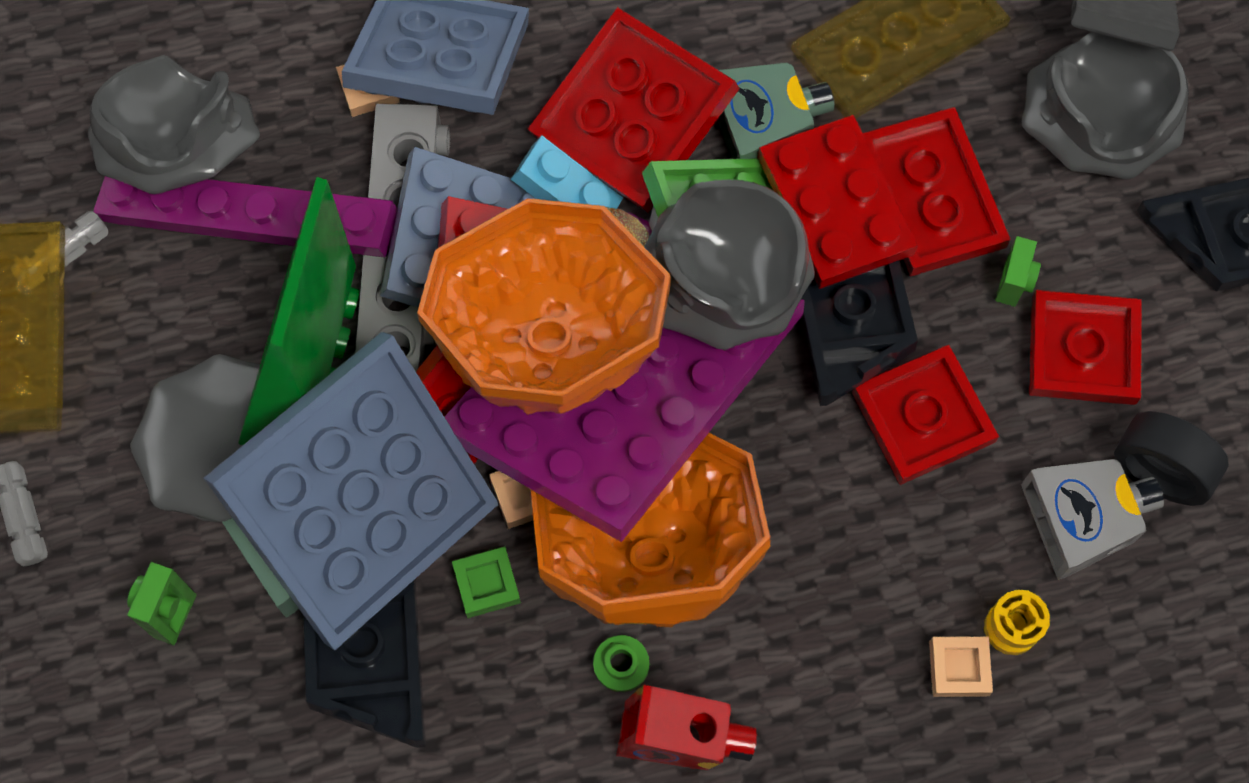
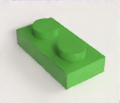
[127,562,197,645]

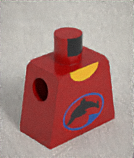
[617,685,757,770]

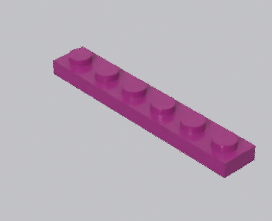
[93,176,397,258]

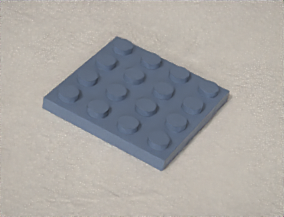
[203,332,499,650]

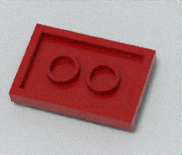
[863,107,1011,277]
[757,115,918,289]

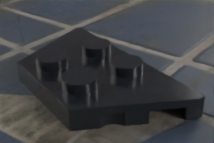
[1137,178,1249,292]
[801,261,918,406]
[304,578,426,748]

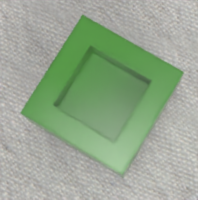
[995,236,1041,307]
[452,547,521,618]

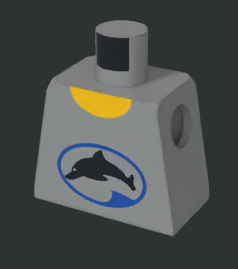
[1021,459,1164,580]

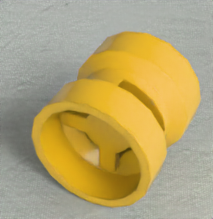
[984,590,1050,655]

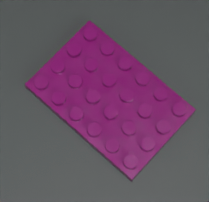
[445,212,804,542]

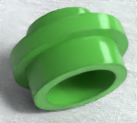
[593,635,649,692]

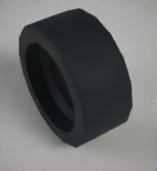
[1114,411,1229,506]

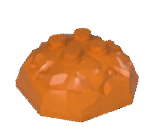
[417,198,671,415]
[531,433,771,627]

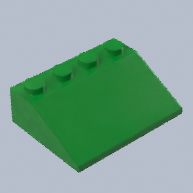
[238,177,360,445]

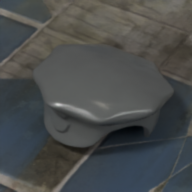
[1022,32,1189,179]
[87,55,260,195]
[644,180,815,350]
[130,354,260,522]

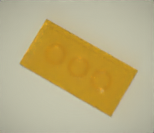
[791,0,1011,119]
[0,222,65,433]

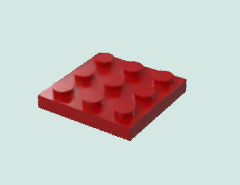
[528,7,740,213]

